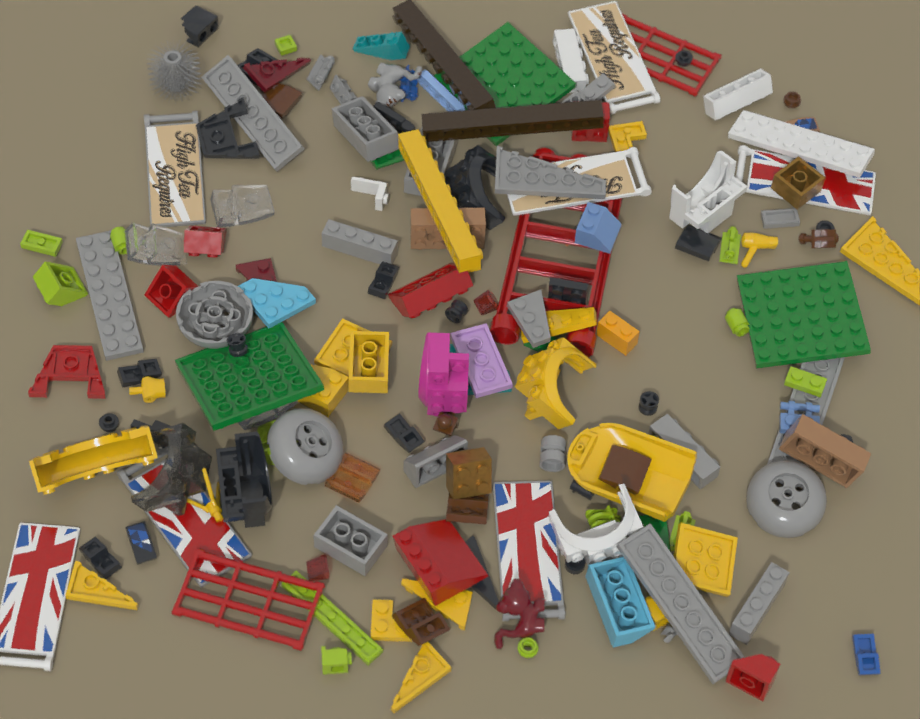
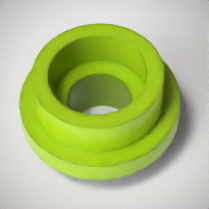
[517,637,538,658]

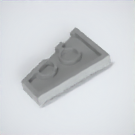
[507,290,551,348]

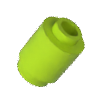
[110,227,133,255]
[725,308,750,337]

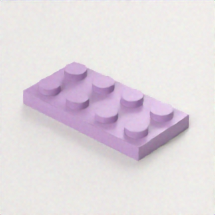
[450,323,513,398]

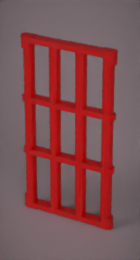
[622,14,722,97]
[172,548,325,651]

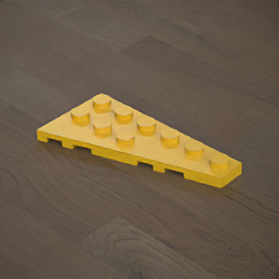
[840,216,920,306]

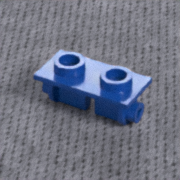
[399,65,418,102]

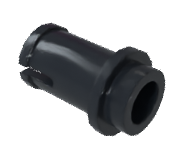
[570,480,595,501]

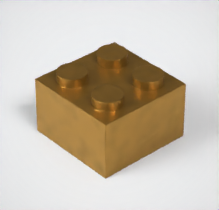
[771,156,825,210]
[446,447,492,500]

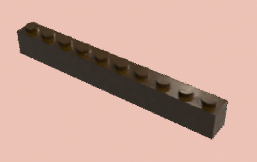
[393,0,496,110]
[421,100,604,142]

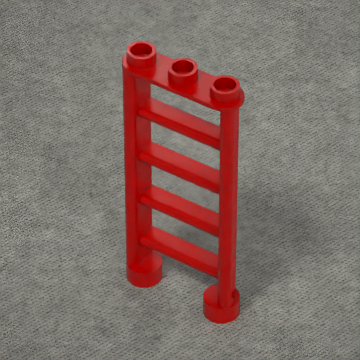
[490,148,622,358]

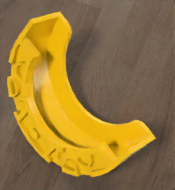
[29,425,158,495]

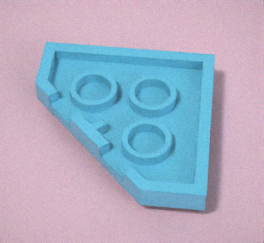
[238,278,316,329]

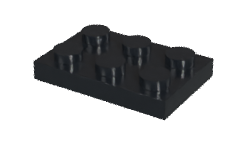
[548,277,588,305]

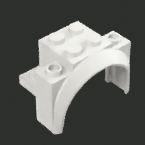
[669,151,748,234]
[549,484,643,566]

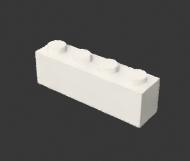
[553,29,589,93]
[703,69,773,120]

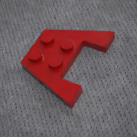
[28,345,106,399]

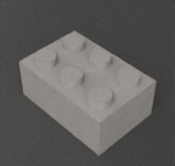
[314,505,388,576]

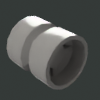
[540,435,566,472]

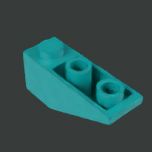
[353,32,410,60]

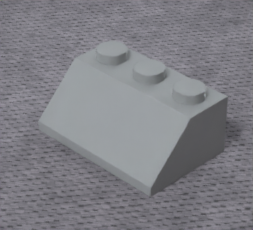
[403,435,468,488]

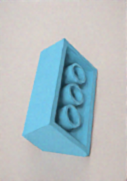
[585,557,655,648]

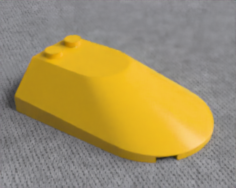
[567,423,697,522]

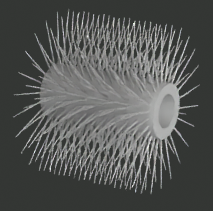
[147,39,203,103]

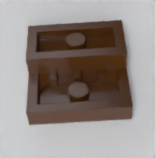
[262,84,302,119]
[598,445,652,495]
[446,493,489,525]
[392,598,451,646]

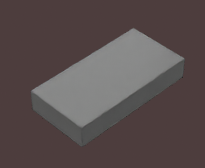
[760,208,800,229]

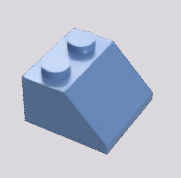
[575,202,622,254]

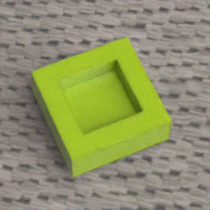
[274,34,297,56]

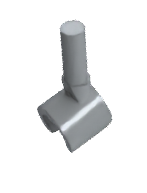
[660,626,678,643]

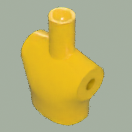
[129,376,166,403]

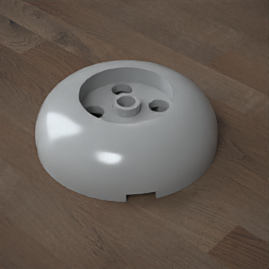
[176,281,253,349]
[267,408,343,485]
[746,460,827,538]

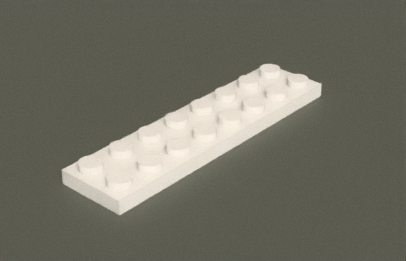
[728,110,875,178]

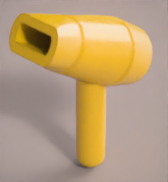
[741,232,778,268]

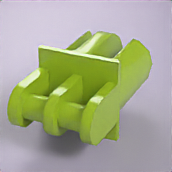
[585,505,621,529]

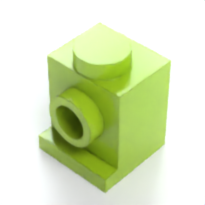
[321,646,352,675]

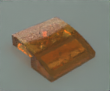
[325,453,380,503]

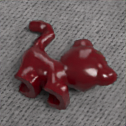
[494,578,544,649]

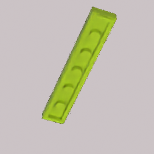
[281,570,383,666]

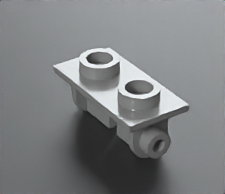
[307,55,335,91]
[330,75,357,105]

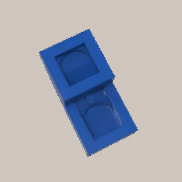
[852,634,881,675]

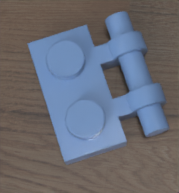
[779,400,820,434]

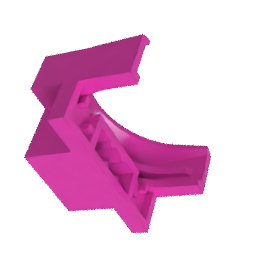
[418,332,469,416]

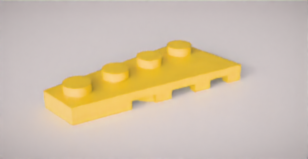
[521,307,597,343]

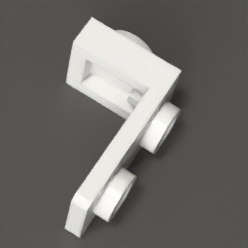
[351,177,389,211]

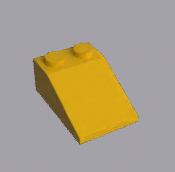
[298,364,349,417]

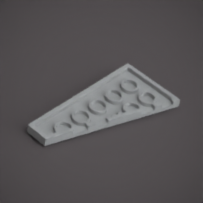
[495,146,606,199]

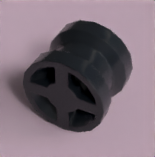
[445,299,469,323]
[227,333,248,357]
[638,391,659,416]

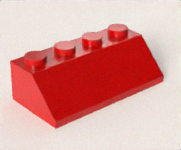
[388,263,474,319]

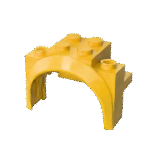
[515,337,597,429]

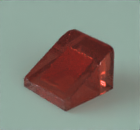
[473,290,499,315]
[306,554,329,581]

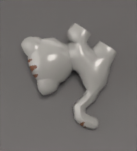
[368,63,423,107]

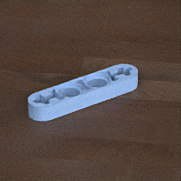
[417,70,465,112]

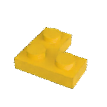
[608,121,647,152]
[371,599,412,642]

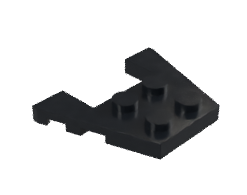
[196,97,260,159]

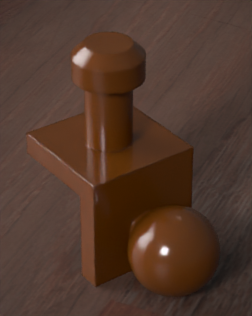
[798,229,839,248]
[433,412,459,436]

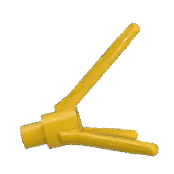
[185,468,223,522]

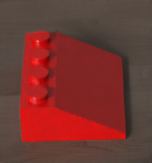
[392,519,488,606]

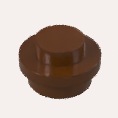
[783,92,801,108]

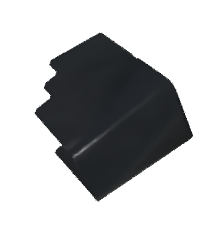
[181,5,219,47]

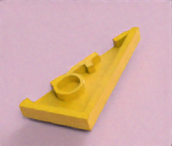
[65,561,138,610]

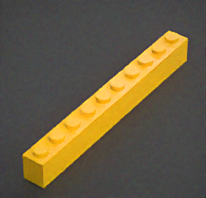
[398,129,483,273]

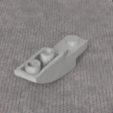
[561,73,615,103]

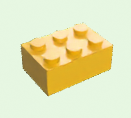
[348,331,389,393]

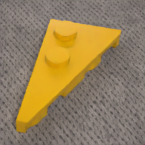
[401,578,473,630]
[390,642,451,713]

